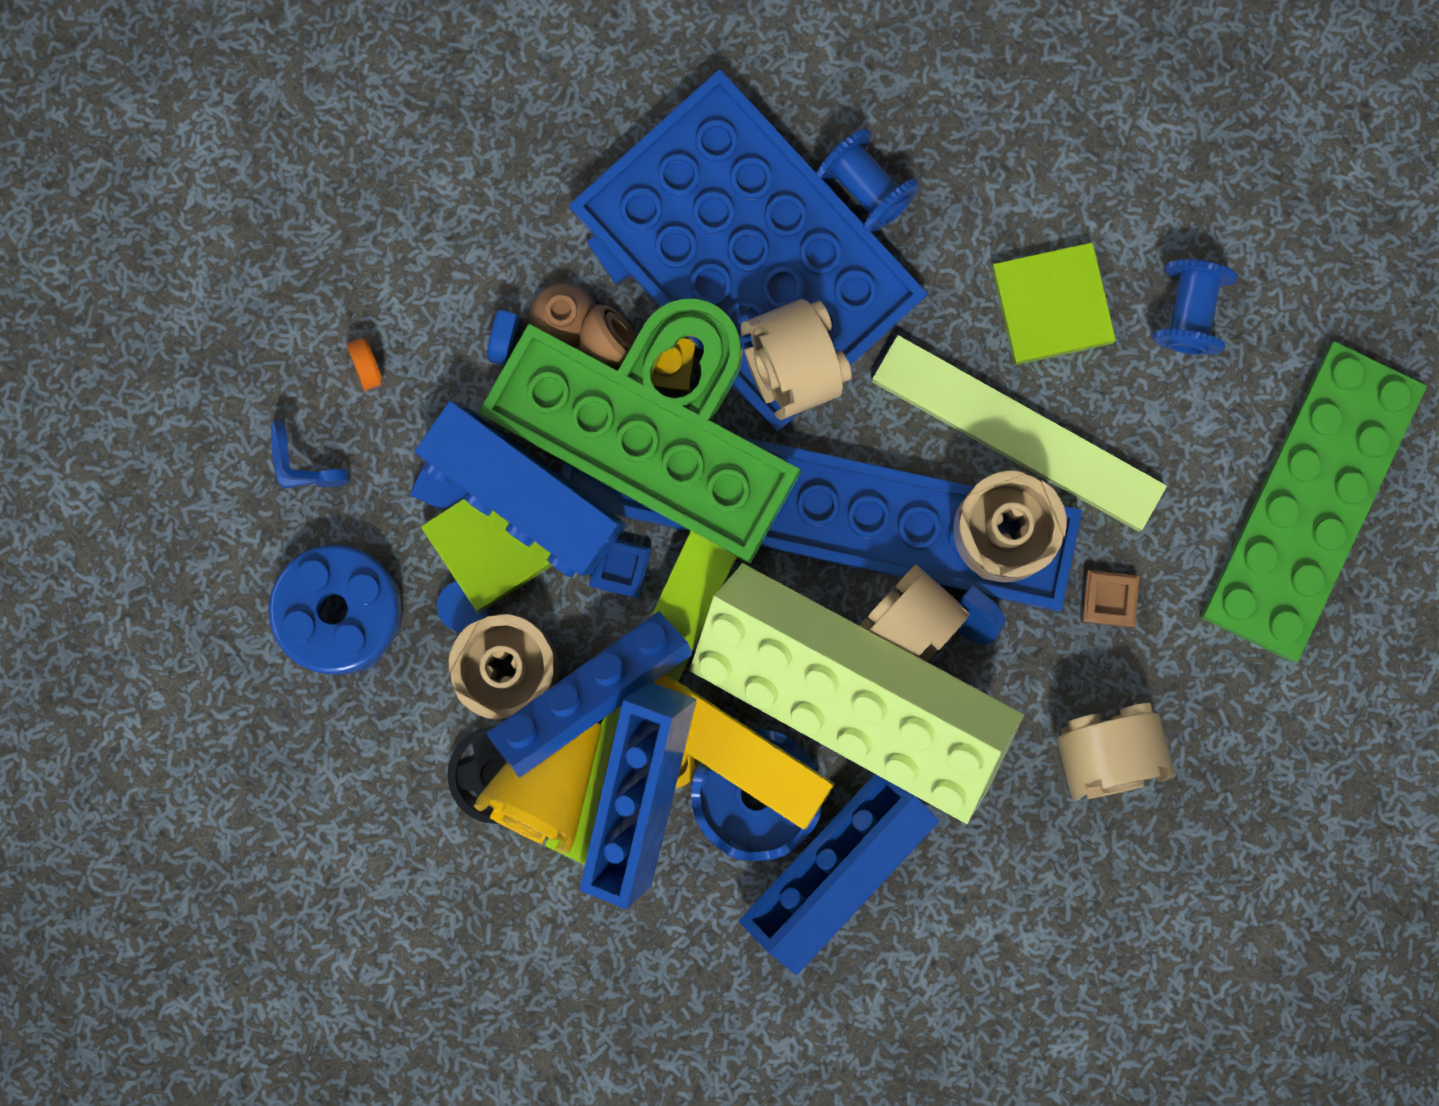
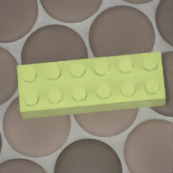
[689,563,1024,824]

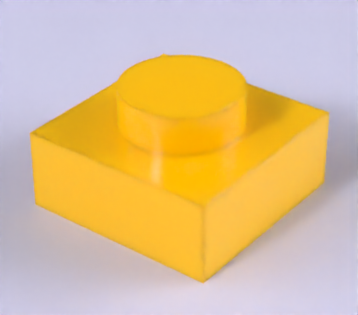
[653,338,696,393]

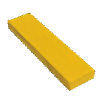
[653,674,835,830]

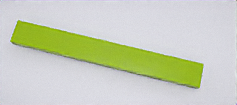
[545,532,737,865]

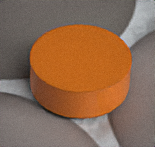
[346,337,383,392]

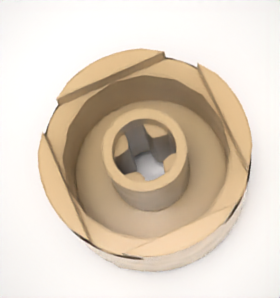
[741,299,852,420]
[953,471,1067,582]
[859,564,969,662]
[448,614,559,720]
[1056,703,1176,801]

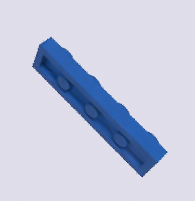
[486,611,693,778]

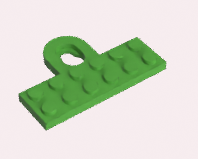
[478,299,802,564]

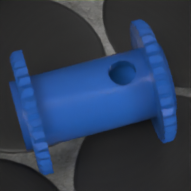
[817,129,919,233]
[1152,259,1238,355]

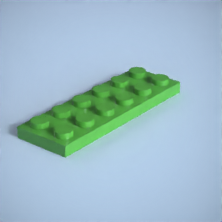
[1200,341,1427,663]

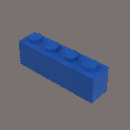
[414,401,627,577]
[579,681,697,910]
[738,774,940,975]

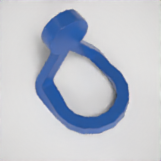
[271,420,350,488]

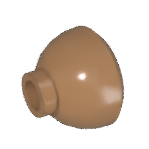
[529,283,597,348]
[575,304,637,371]

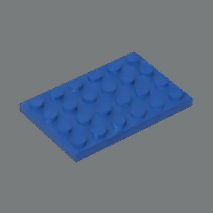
[569,69,928,434]

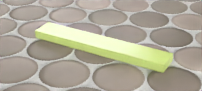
[872,335,1167,532]

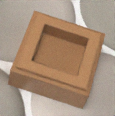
[1081,570,1139,628]

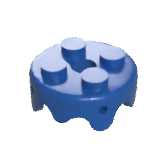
[268,544,402,675]
[691,729,822,861]

